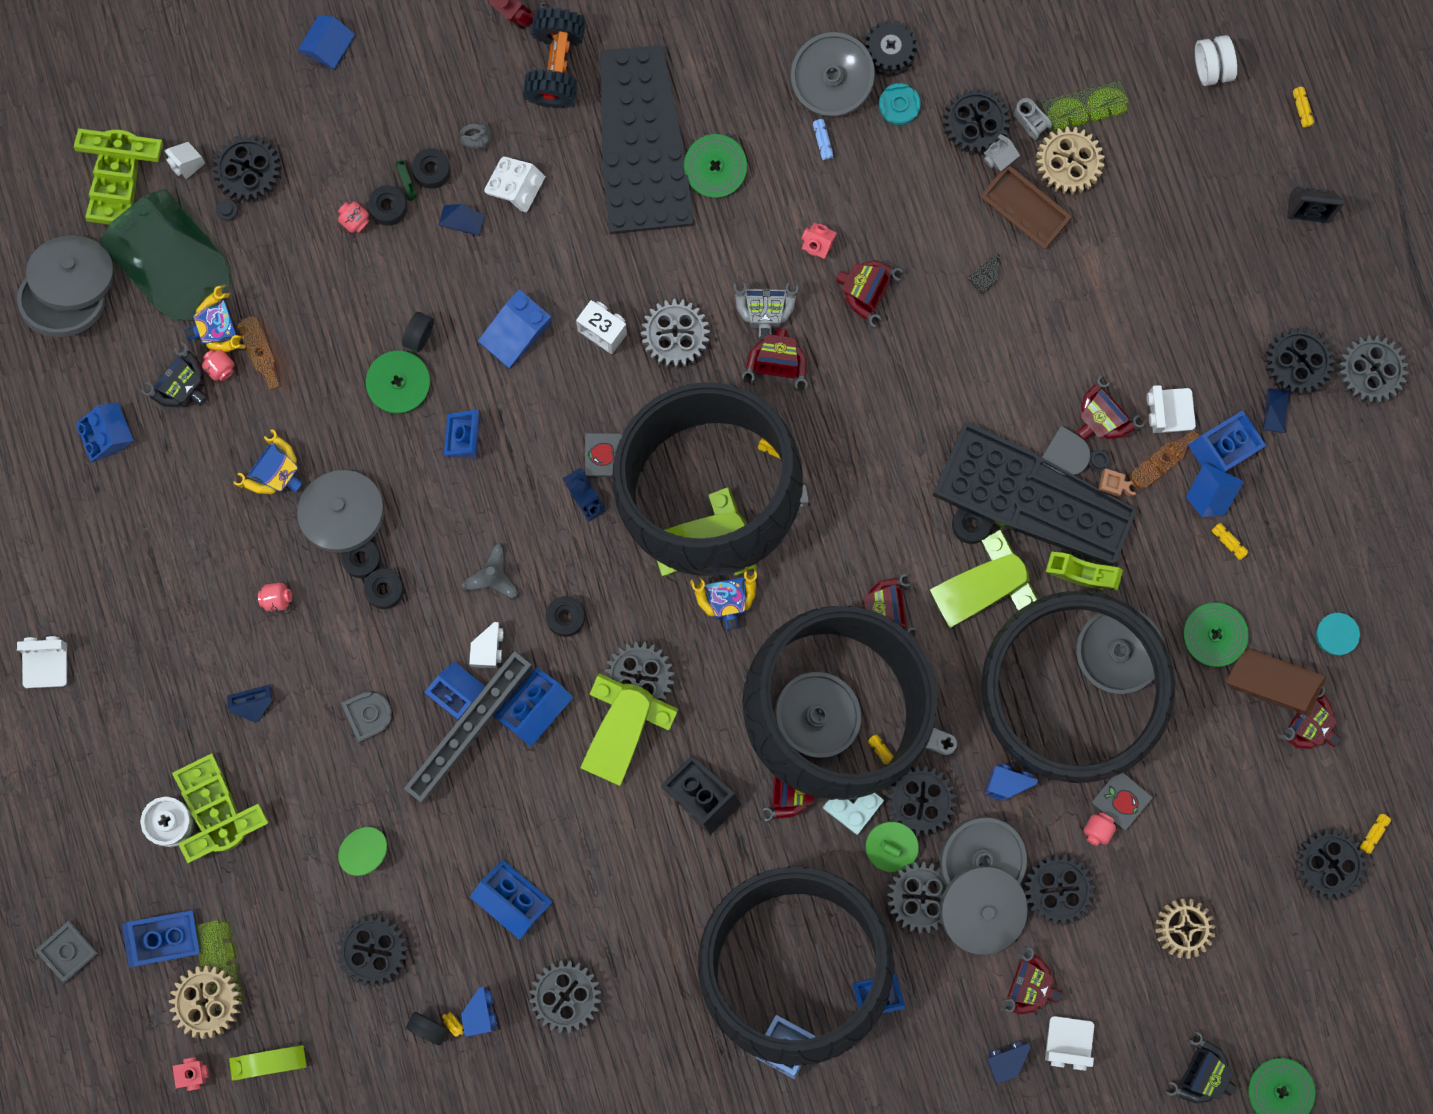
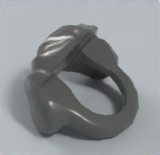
[459,120,491,151]

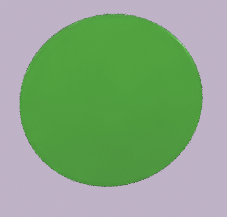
[866,822,918,872]
[338,827,387,876]

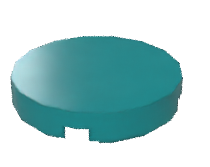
[879,83,920,125]
[1315,613,1360,656]

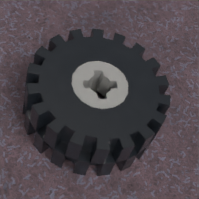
[864,20,917,77]

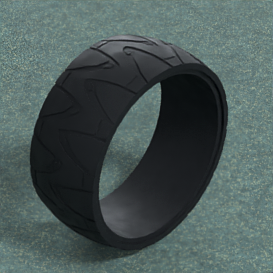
[612,382,803,576]
[981,591,1175,783]
[742,606,937,800]
[698,866,894,1066]

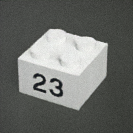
[576,300,627,355]

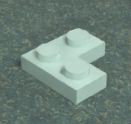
[822,793,884,835]

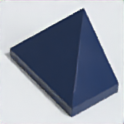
[438,204,485,236]
[1263,388,1289,433]
[227,685,272,723]

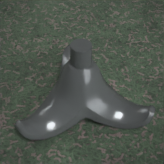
[462,544,518,598]

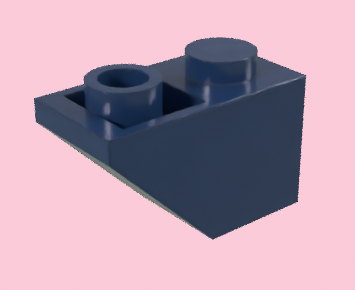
[985,1040,1031,1084]

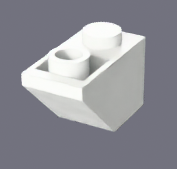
[165,142,205,179]
[470,622,503,668]

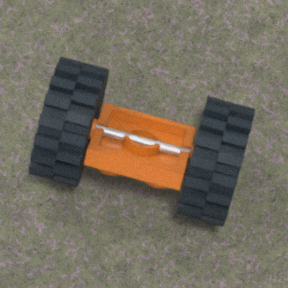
[523,7,586,108]

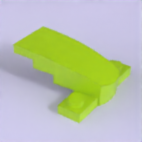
[74,128,163,227]
[657,487,757,577]
[930,530,1038,628]
[580,673,678,786]
[172,753,269,863]

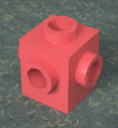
[801,223,837,259]
[173,1057,209,1091]

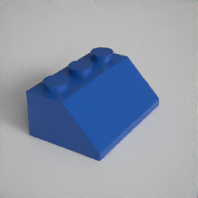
[494,667,573,747]
[470,860,553,940]

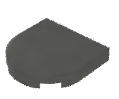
[1042,426,1090,475]
[341,692,392,743]

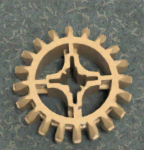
[1155,899,1215,959]

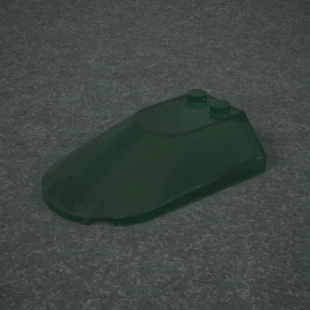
[99,189,230,321]

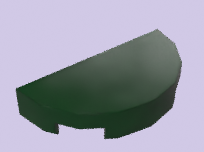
[395,159,417,200]

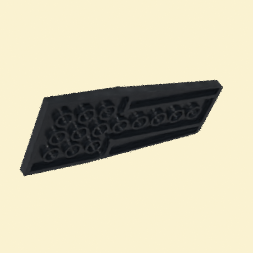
[601,45,693,234]
[932,421,1136,566]

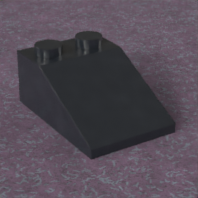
[1287,187,1344,223]
[661,756,742,835]

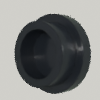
[216,199,237,221]
[1089,450,1110,472]

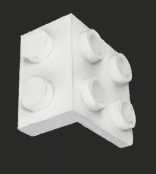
[484,157,546,213]
[1147,385,1196,433]
[17,636,67,688]
[1045,1016,1094,1071]

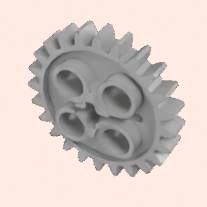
[641,299,710,368]

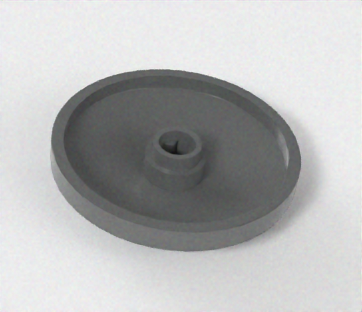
[791,32,875,117]
[26,235,114,311]
[17,278,105,337]
[297,470,384,553]
[1076,611,1163,694]
[774,672,861,759]
[940,817,1027,886]
[940,866,1027,955]

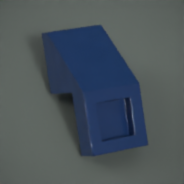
[562,468,606,521]

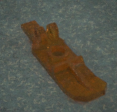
[237,316,280,391]
[1130,430,1200,489]

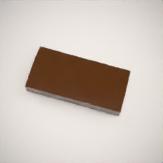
[980,165,1072,250]
[1226,648,1327,716]

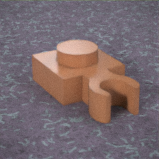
[1099,469,1138,497]

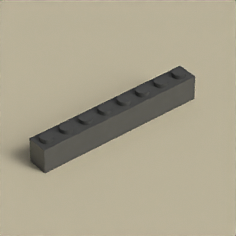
[404,651,533,804]

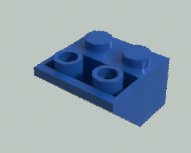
[76,403,134,462]
[424,662,485,720]
[983,764,1038,801]
[461,987,498,1037]

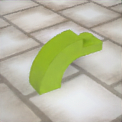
[1046,552,1123,591]
[229,1045,307,1081]

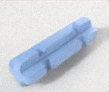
[813,119,833,160]

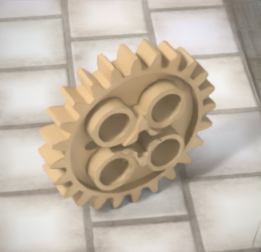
[1036,127,1104,195]
[169,966,242,1039]

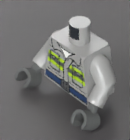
[733,280,799,339]

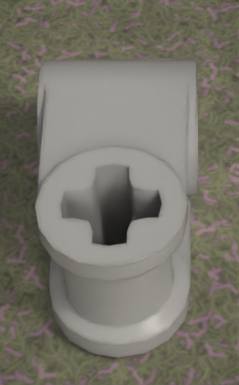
[1014,98,1052,140]
[925,728,957,755]

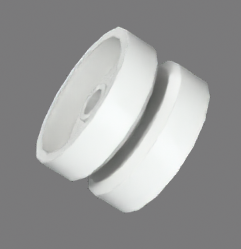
[1195,35,1237,86]
[140,797,195,847]

